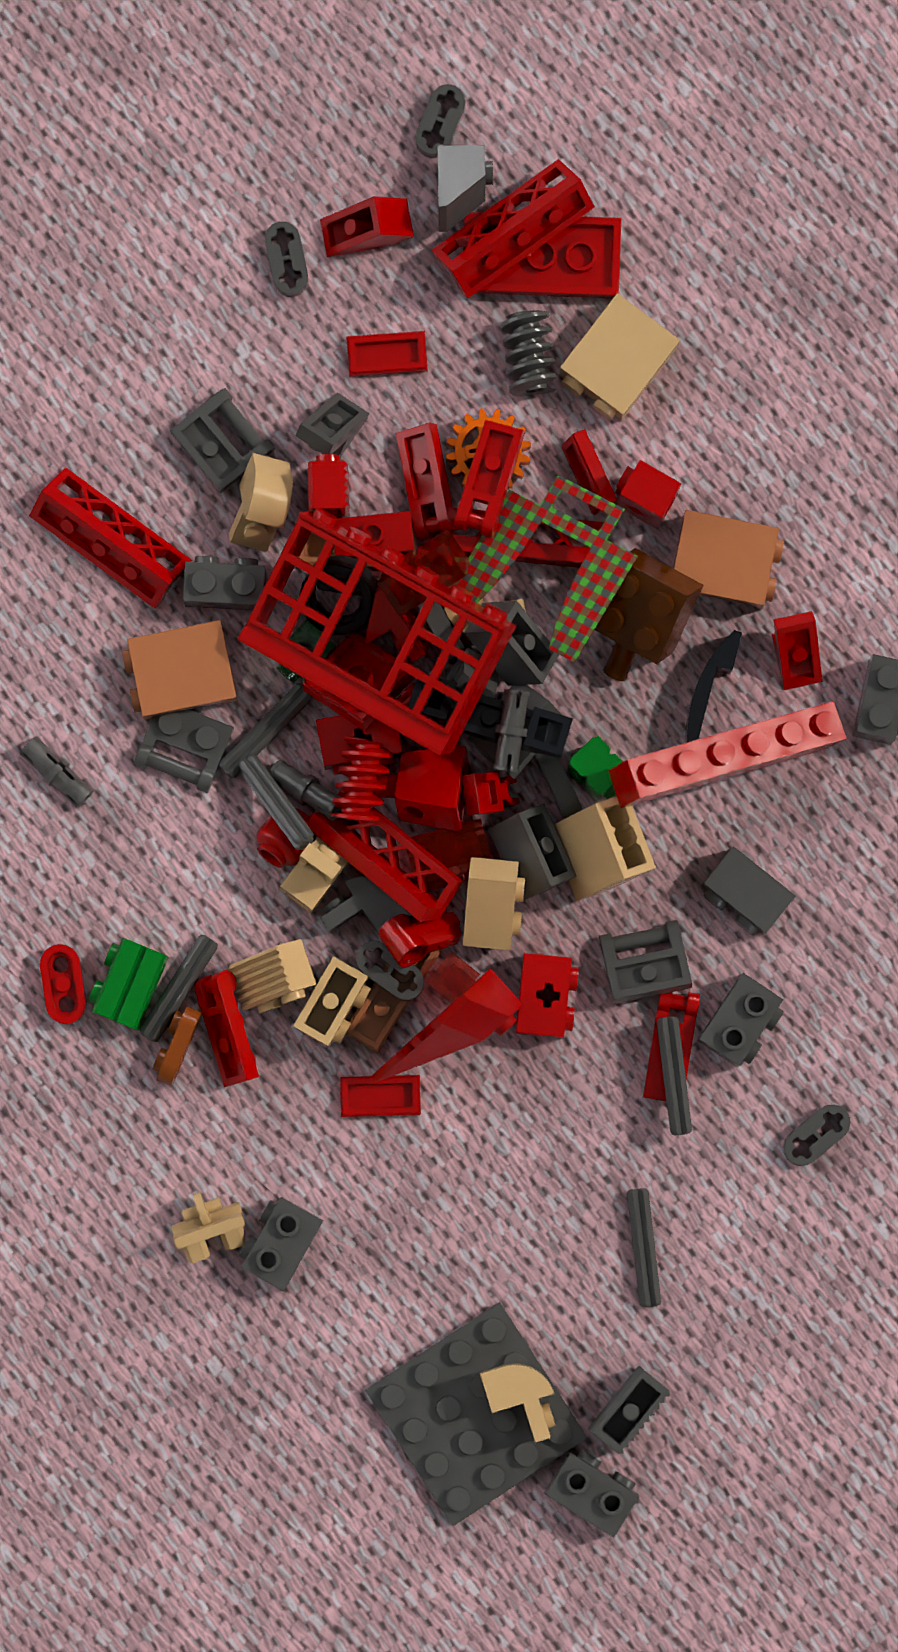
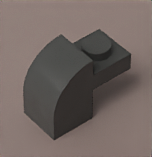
[320,876,413,933]

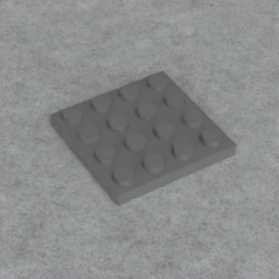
[365,1302,588,1526]

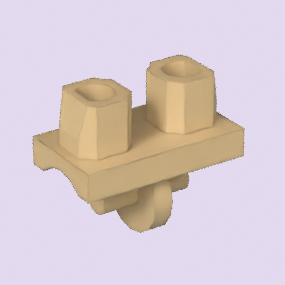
[171,1192,246,1264]

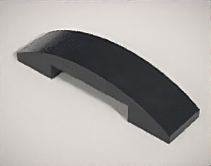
[685,630,742,789]
[408,674,573,758]

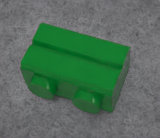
[567,736,623,801]
[88,938,169,1031]

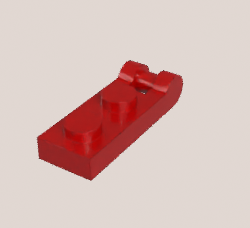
[454,420,525,538]
[396,422,458,541]
[195,970,259,1087]
[642,992,700,1102]

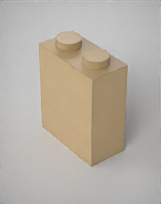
[559,293,680,421]
[554,796,656,901]

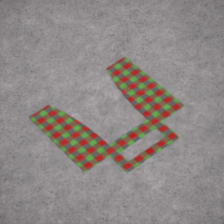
[453,475,638,663]

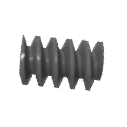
[501,310,557,397]

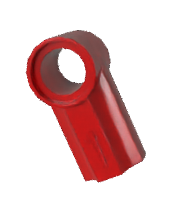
[378,911,462,968]

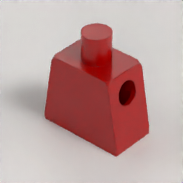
[375,746,471,831]

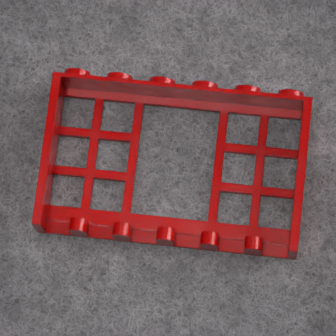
[237,508,517,756]

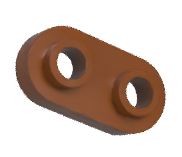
[152,1006,202,1086]

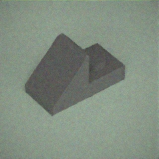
[295,392,370,458]

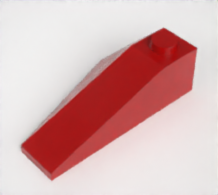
[371,968,523,1082]

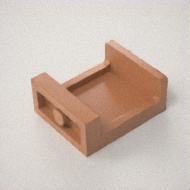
[673,510,784,610]
[122,620,238,720]

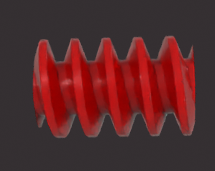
[330,736,393,823]

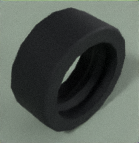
[299,555,377,635]

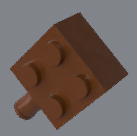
[595,548,704,681]

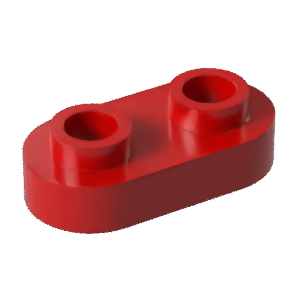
[40,944,87,1024]

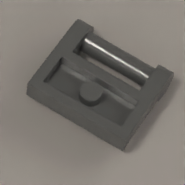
[170,388,275,494]
[134,709,234,794]
[599,920,692,1004]

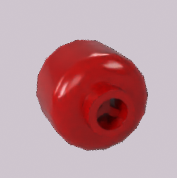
[256,808,315,868]

